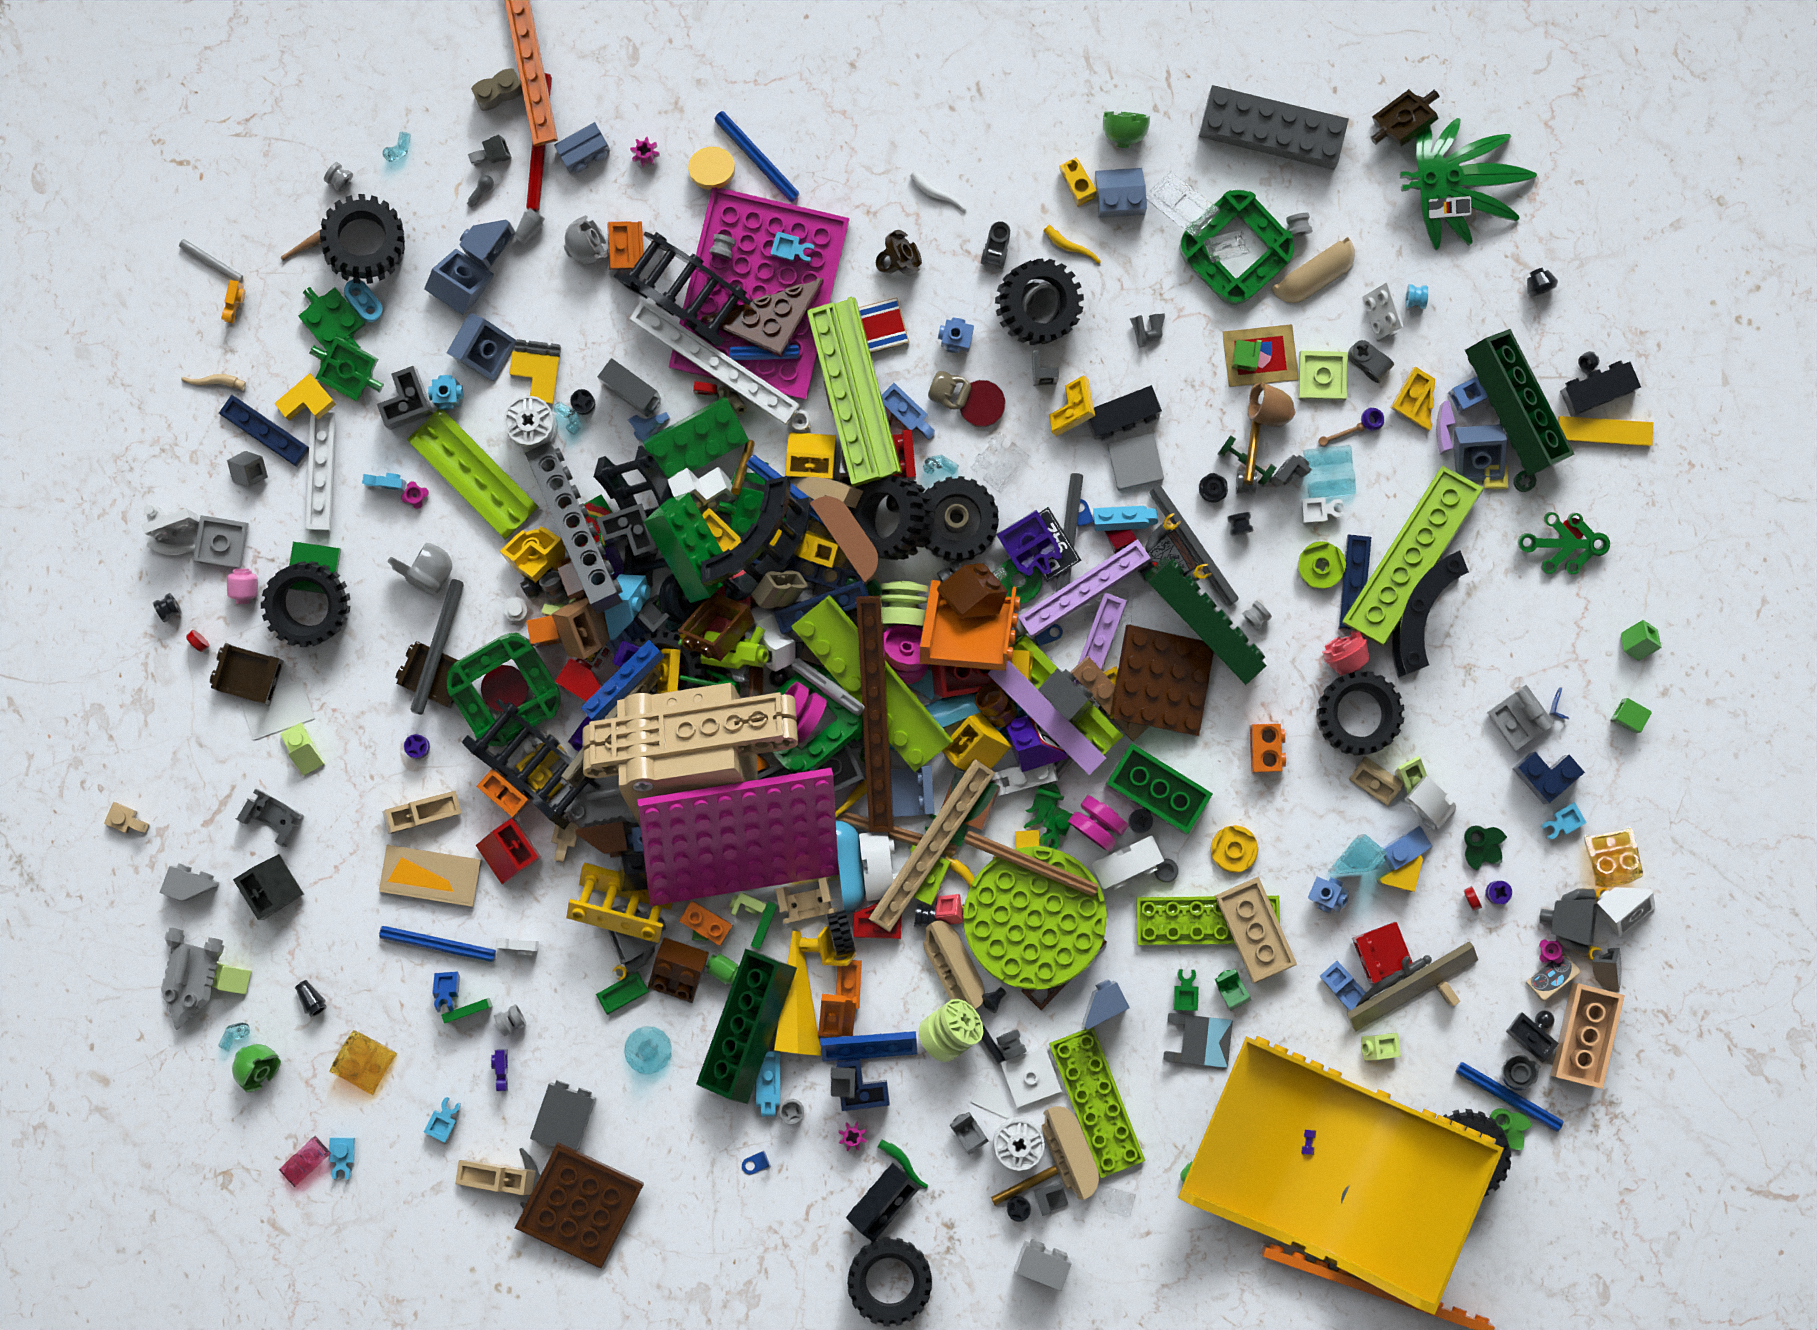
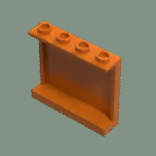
[920,580,1020,671]

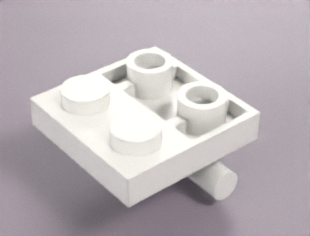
[141,504,199,541]

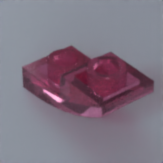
[279,1136,331,1187]

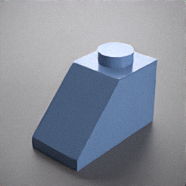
[1379,826,1432,870]

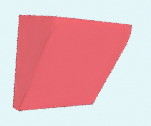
[935,894,963,925]

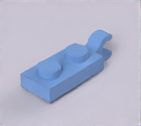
[882,383,935,440]

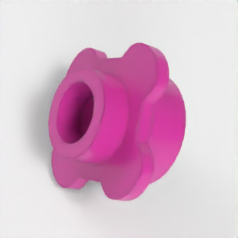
[401,481,429,509]
[1539,939,1563,963]

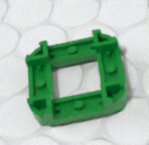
[1179,190,1294,305]
[446,632,561,747]
[772,664,863,774]

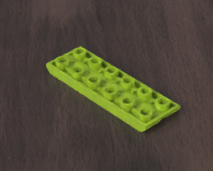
[407,409,539,540]
[1010,634,1124,755]
[1136,895,1280,945]
[1049,1027,1145,1178]

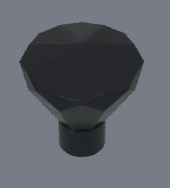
[982,987,1007,1013]

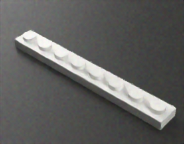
[630,300,799,425]

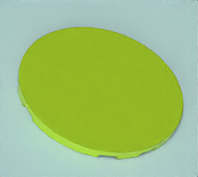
[963,846,1107,990]

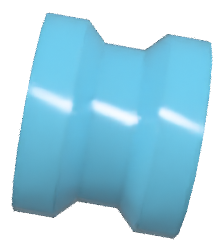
[1406,284,1428,309]

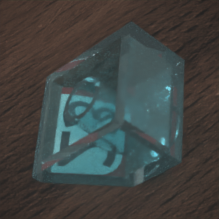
[1328,834,1387,874]

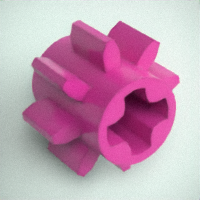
[630,137,660,168]
[838,1122,867,1151]

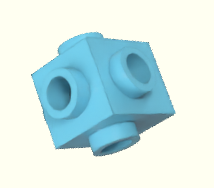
[428,375,463,410]

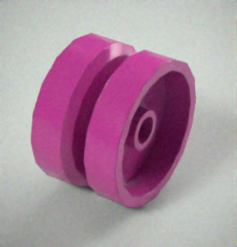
[884,624,929,684]
[784,681,827,744]
[1068,795,1129,852]

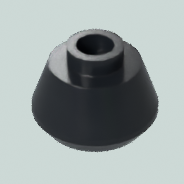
[1527,267,1558,297]

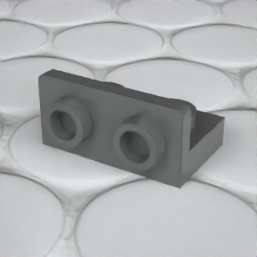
[1269,455,1312,487]

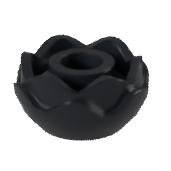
[1199,473,1228,503]

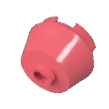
[1322,631,1369,675]

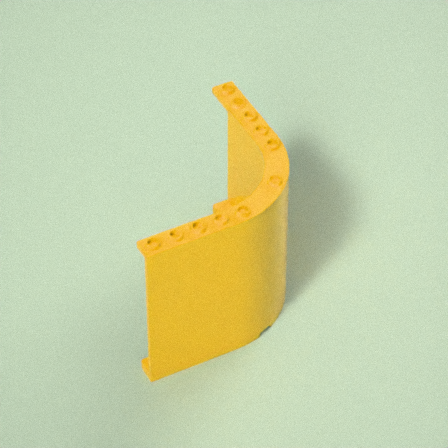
[1178,1036,1504,1315]

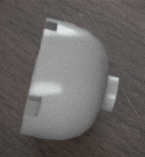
[564,215,608,264]

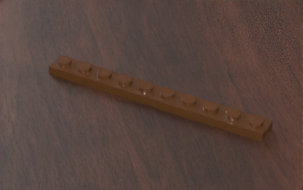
[856,596,894,832]

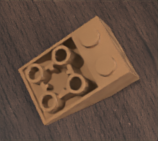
[551,596,610,659]

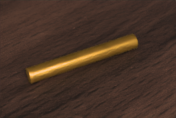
[1244,421,1261,485]
[731,440,755,495]
[991,1165,1059,1206]

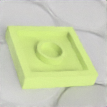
[1298,351,1348,400]

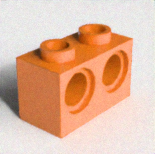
[526,615,562,648]
[1250,724,1286,773]
[476,769,531,818]
[679,901,734,946]

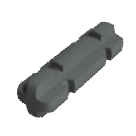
[515,339,561,357]

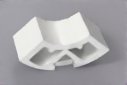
[745,606,795,671]
[1405,776,1456,831]
[859,832,897,901]
[1091,835,1164,890]

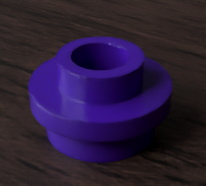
[1361,408,1384,431]

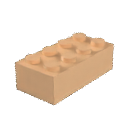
[1550,983,1625,1089]

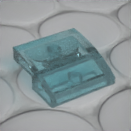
[1303,445,1356,498]

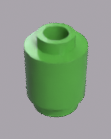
[705,953,739,985]

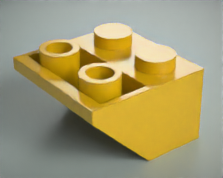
[785,432,836,480]
[942,712,1012,771]

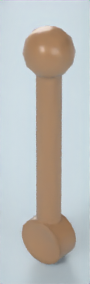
[1318,423,1365,446]

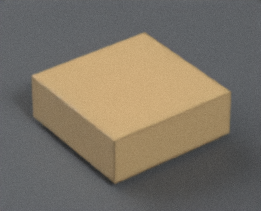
[1436,981,1460,1006]

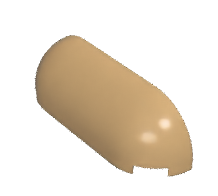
[1271,237,1355,303]
[923,921,984,1009]
[1041,1106,1099,1200]

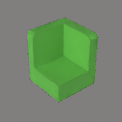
[1231,340,1262,372]
[1621,620,1662,661]
[1611,698,1652,733]

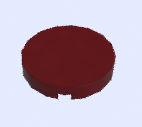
[959,380,1005,427]
[481,665,529,712]

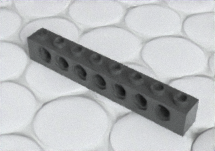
[525,441,623,615]

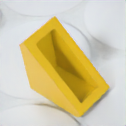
[1376,855,1423,892]

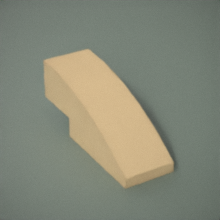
[791,477,863,508]
[382,790,462,834]
[455,1160,536,1195]

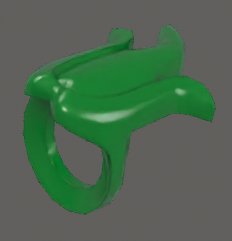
[1024,783,1065,829]

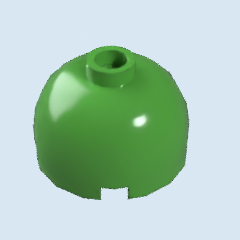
[1103,111,1150,148]
[232,1044,281,1092]

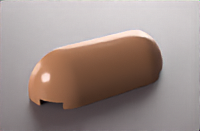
[810,496,878,582]

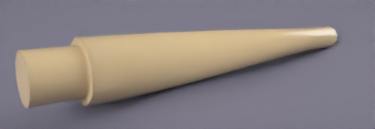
[181,374,246,391]

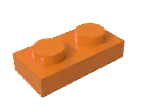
[836,959,862,1009]

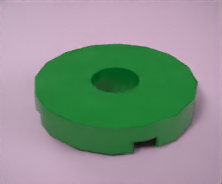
[996,559,1042,604]

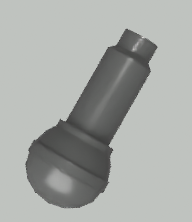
[466,175,494,207]

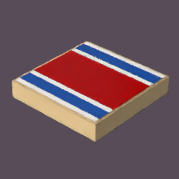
[859,297,909,353]

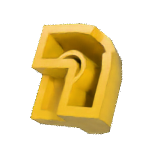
[500,526,566,583]

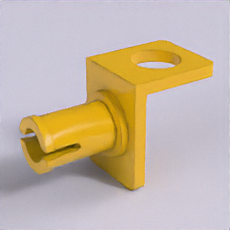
[800,926,856,966]

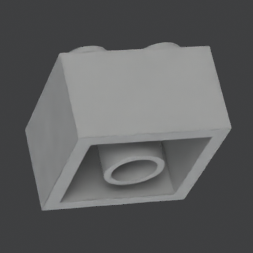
[1014,1239,1072,1291]

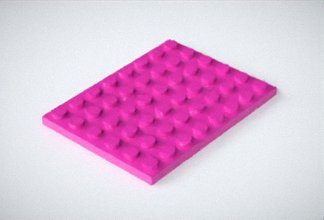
[668,187,850,400]
[637,768,839,906]

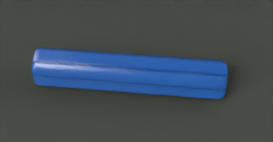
[729,345,799,360]

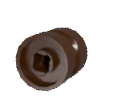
[975,683,1017,728]

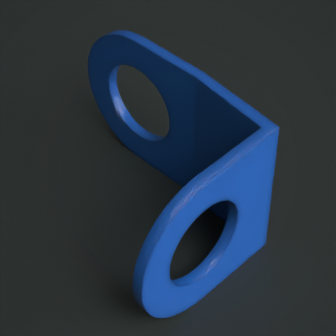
[1077,499,1094,527]
[1035,624,1063,646]
[1550,687,1569,720]
[742,1151,771,1174]

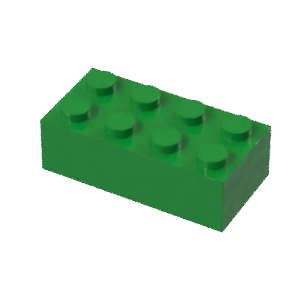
[642,397,749,480]
[643,492,731,603]
[1105,743,1213,835]

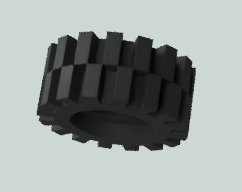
[827,910,856,956]

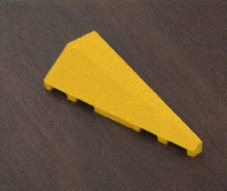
[774,931,822,1056]

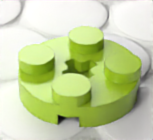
[1297,541,1346,589]

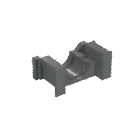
[235,789,304,847]

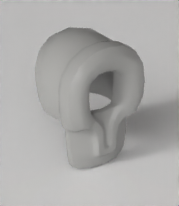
[387,543,452,595]

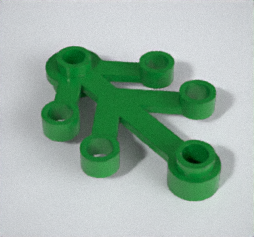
[1518,512,1610,574]

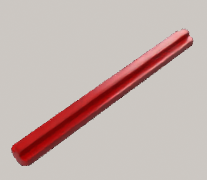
[526,73,552,211]

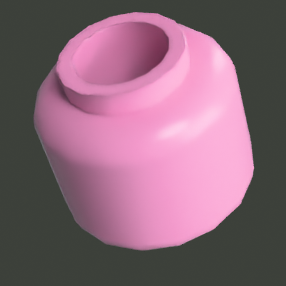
[227,569,258,604]

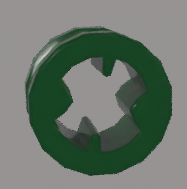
[1513,470,1537,492]

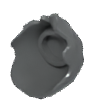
[1502,1055,1541,1091]

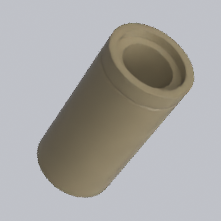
[944,504,969,533]

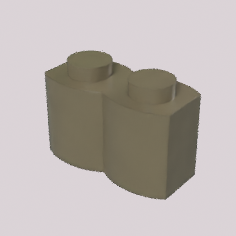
[471,68,523,111]
[752,571,808,609]

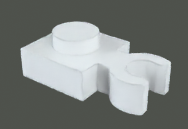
[1301,497,1344,523]
[495,938,539,955]

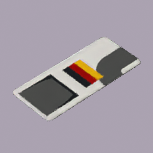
[1429,196,1471,218]

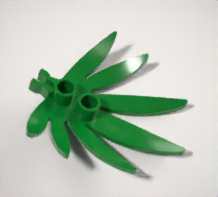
[1399,118,1537,250]

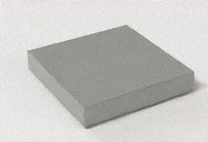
[1107,433,1164,490]
[193,515,249,569]

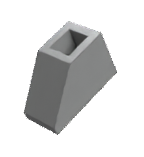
[159,863,219,901]

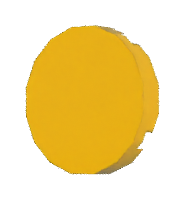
[688,147,735,190]
[1210,825,1259,873]

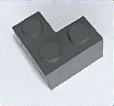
[377,366,434,430]
[596,503,658,560]
[1038,668,1095,723]

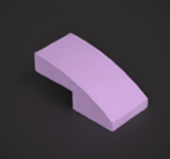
[1436,400,1455,454]

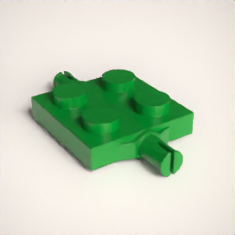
[298,287,365,351]
[309,337,384,401]
[717,487,786,536]

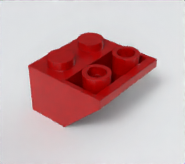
[475,818,542,885]

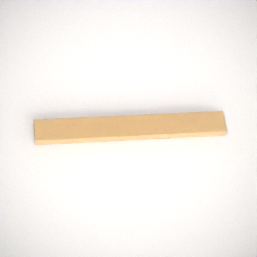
[869,759,995,932]

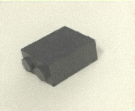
[597,358,661,417]
[530,1080,596,1151]

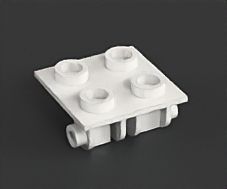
[1363,282,1404,341]

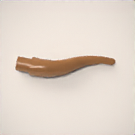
[281,229,322,260]

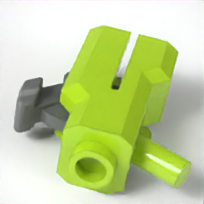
[701,626,769,684]

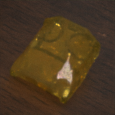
[1584,827,1643,887]
[329,1030,398,1095]

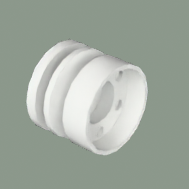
[503,395,558,450]
[993,1117,1045,1171]

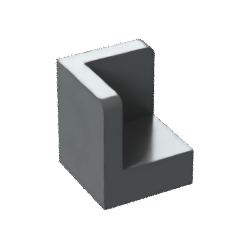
[227,451,268,487]
[633,601,669,634]
[831,1067,855,1098]
[1034,1181,1068,1216]

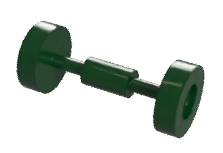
[1217,435,1277,487]

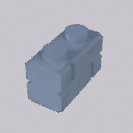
[554,122,610,173]

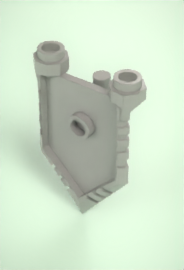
[550,775,637,828]
[161,928,224,1030]

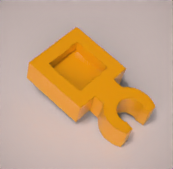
[221,280,245,324]

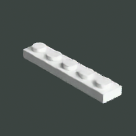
[305,412,336,531]

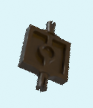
[1370,89,1440,147]

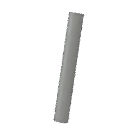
[179,239,243,282]

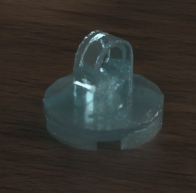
[624,1026,672,1074]

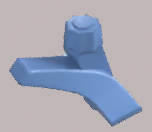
[628,412,670,441]

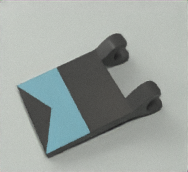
[1163,1013,1233,1068]

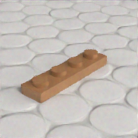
[1070,656,1149,742]

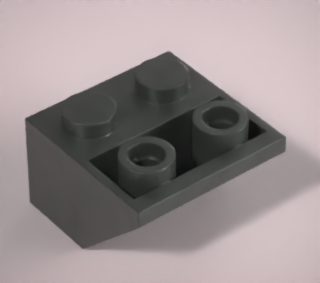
[233,854,304,920]

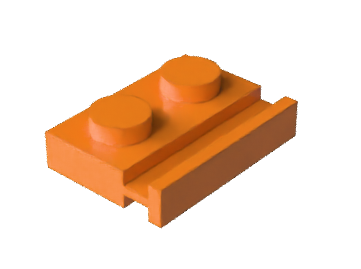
[607,221,644,270]
[818,994,857,1037]

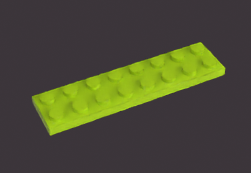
[1343,465,1483,647]

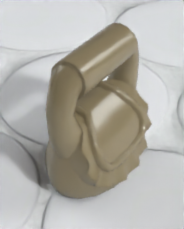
[928,371,972,409]

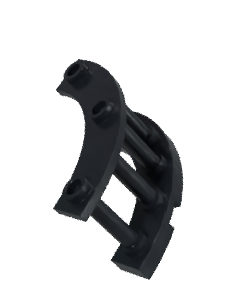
[613,231,752,347]
[593,445,674,576]
[701,476,811,601]
[1392,550,1469,678]
[462,699,601,830]

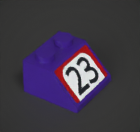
[1005,716,1067,773]

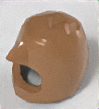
[1248,382,1296,427]

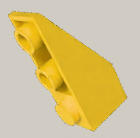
[769,529,841,568]

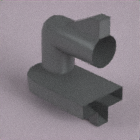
[1130,313,1165,347]

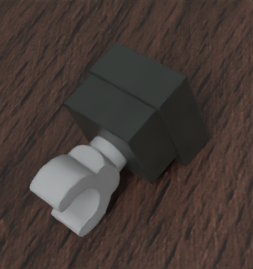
[468,134,512,166]

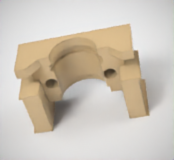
[774,876,838,924]

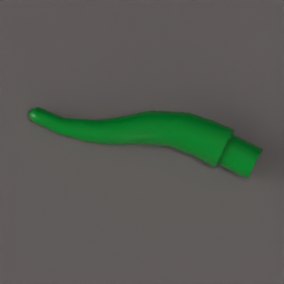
[877,1139,928,1188]

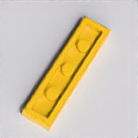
[1558,416,1654,447]

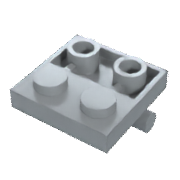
[1487,685,1554,751]

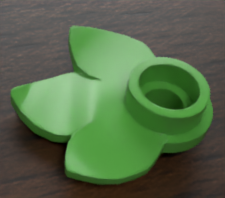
[1489,1108,1532,1150]

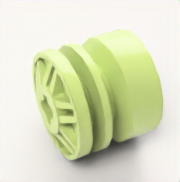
[880,581,928,628]
[919,999,983,1062]

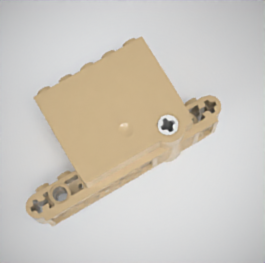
[583,683,798,826]

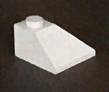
[1597,887,1656,938]

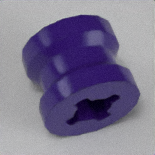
[404,734,430,759]
[1485,881,1512,904]

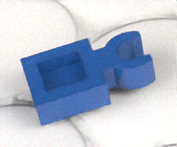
[432,971,460,1012]

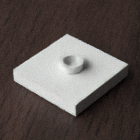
[1001,1046,1062,1108]

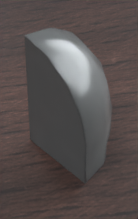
[1592,948,1621,992]

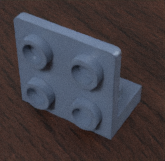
[891,766,935,817]

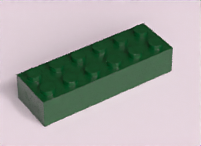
[1465,329,1575,476]
[1144,556,1267,685]
[696,949,797,1104]

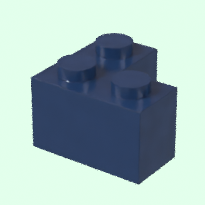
[1512,752,1585,804]
[836,1059,890,1111]

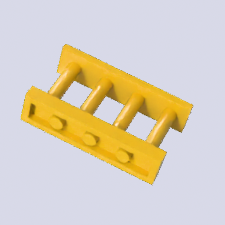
[566,862,673,943]

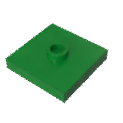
[289,541,341,594]

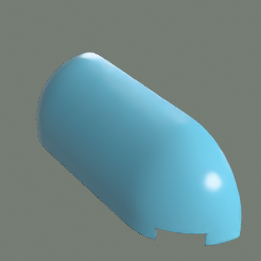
[924,692,982,728]
[836,820,866,914]

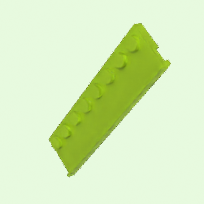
[807,296,902,487]
[791,595,953,772]

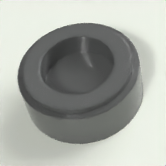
[1154,859,1178,882]

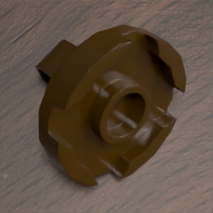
[875,230,922,276]

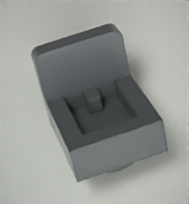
[950,1112,989,1155]

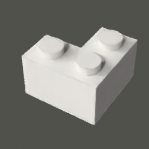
[668,467,737,514]

